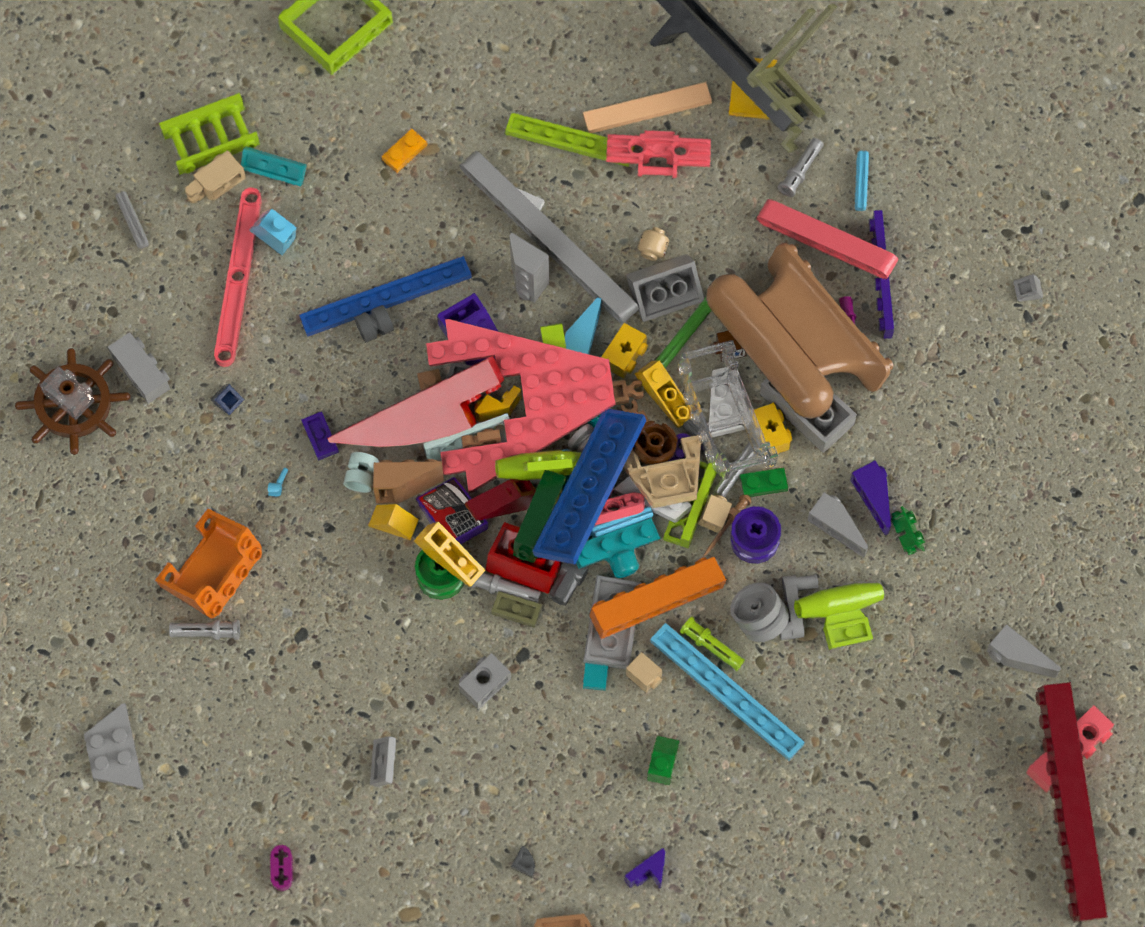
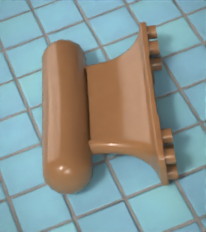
[706,243,893,419]

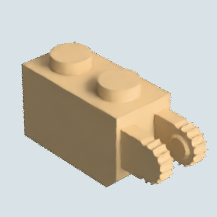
[185,151,246,204]

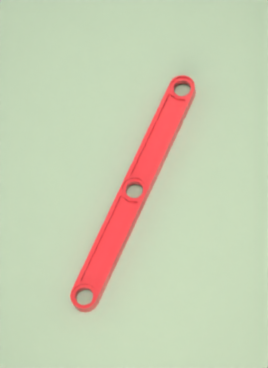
[214,187,262,367]

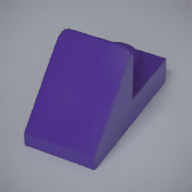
[624,848,666,889]

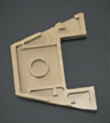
[623,435,701,508]

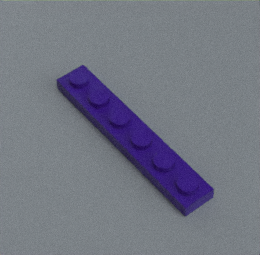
[869,210,894,339]

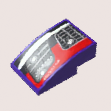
[415,477,488,545]

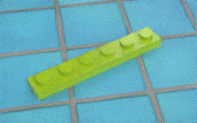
[505,112,635,167]

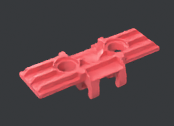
[606,130,711,178]

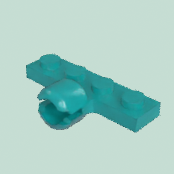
[576,518,660,578]

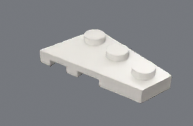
[708,365,751,438]
[613,464,692,523]

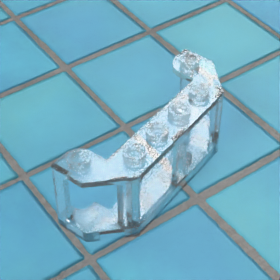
[678,340,778,480]

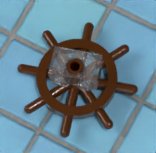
[15,348,131,455]

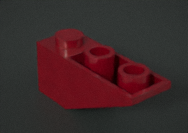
[465,479,536,521]

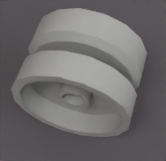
[730,583,789,642]

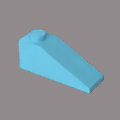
[565,298,602,355]

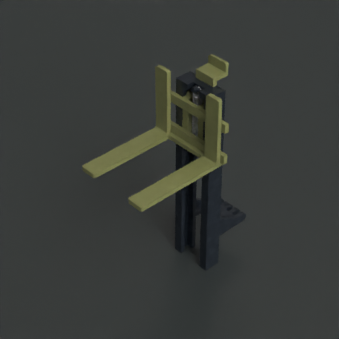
[650,0,837,153]

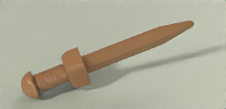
[702,494,751,558]

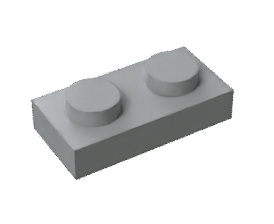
[370,736,396,787]

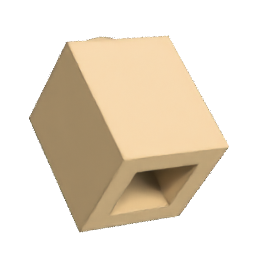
[697,495,732,533]
[626,652,662,693]

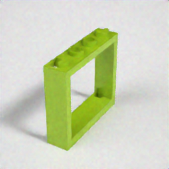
[278,0,393,75]

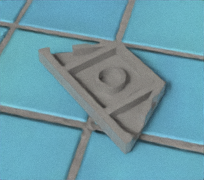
[84,703,144,790]

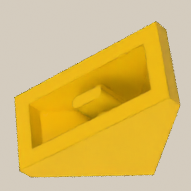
[368,504,419,540]

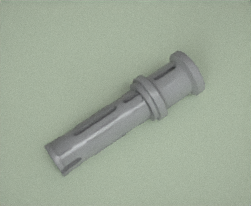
[778,138,824,197]
[471,573,541,603]
[169,620,240,640]

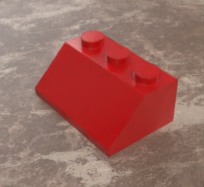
[485,522,562,594]

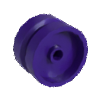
[730,506,781,564]

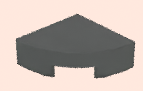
[511,846,535,878]

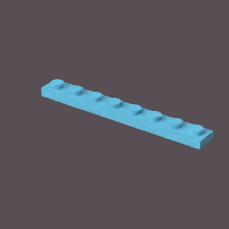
[650,623,805,761]

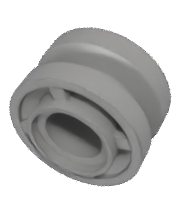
[568,424,594,452]

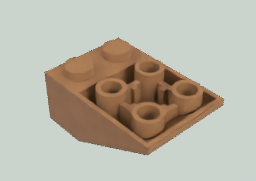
[373,459,444,504]

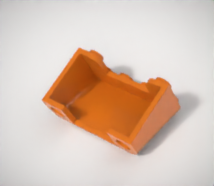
[155,509,262,618]

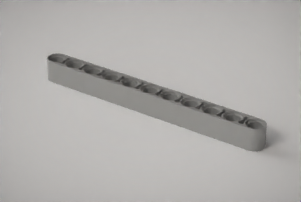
[459,151,639,324]

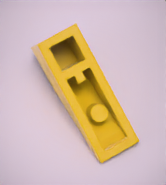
[414,522,485,587]

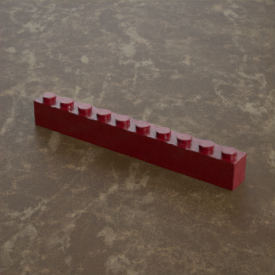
[1035,682,1108,923]

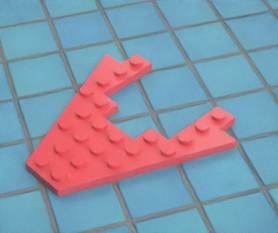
[426,319,616,493]

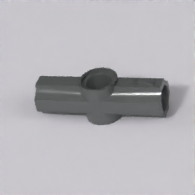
[549,562,589,606]

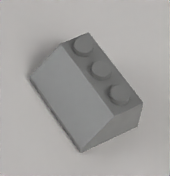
[509,233,549,303]
[626,254,704,322]

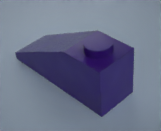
[850,460,891,535]

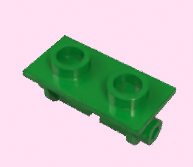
[891,506,925,555]

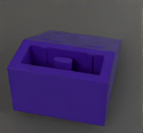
[437,293,499,366]

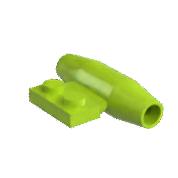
[495,450,582,480]
[794,583,884,650]

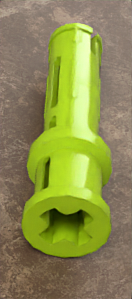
[680,616,745,671]

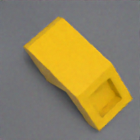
[474,385,522,422]

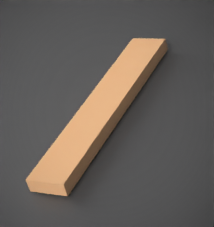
[583,82,712,133]

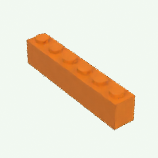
[589,557,726,639]

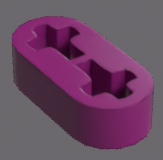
[270,845,293,891]

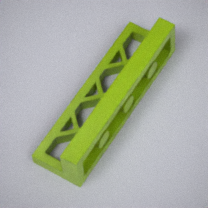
[663,459,719,549]

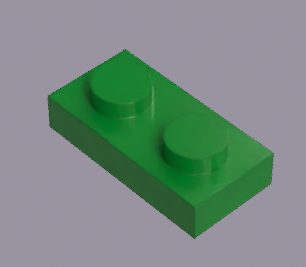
[740,468,788,497]

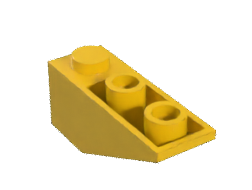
[634,360,696,428]

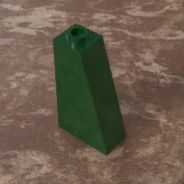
[513,470,566,563]

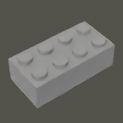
[760,379,857,453]

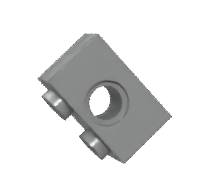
[458,653,511,710]

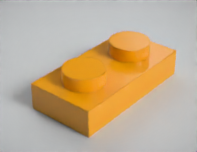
[382,129,427,173]

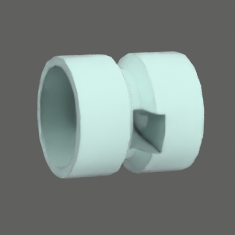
[343,452,379,493]

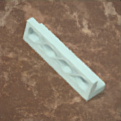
[423,413,510,462]

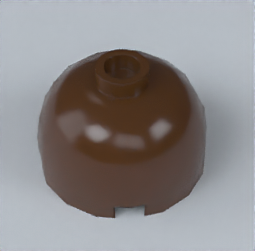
[633,421,677,466]

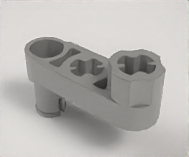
[779,574,819,640]

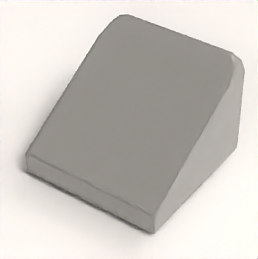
[1013,274,1043,302]

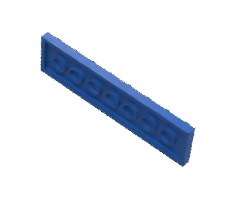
[532,409,646,564]

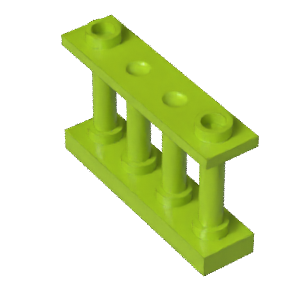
[159,93,260,175]

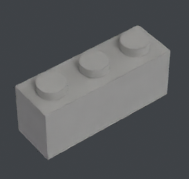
[108,332,170,404]

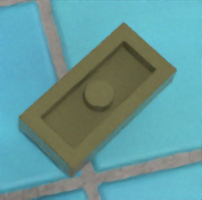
[491,591,542,628]

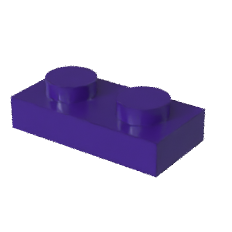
[301,411,339,461]

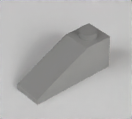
[808,492,868,558]
[987,624,1061,678]

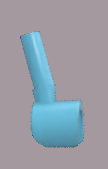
[268,468,288,497]

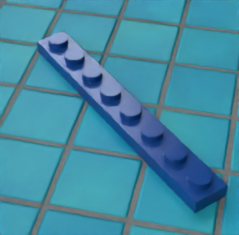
[299,256,472,337]

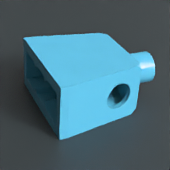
[249,209,296,255]

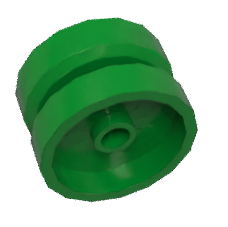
[415,550,465,600]

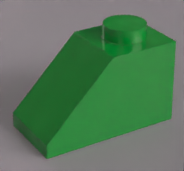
[647,736,680,786]

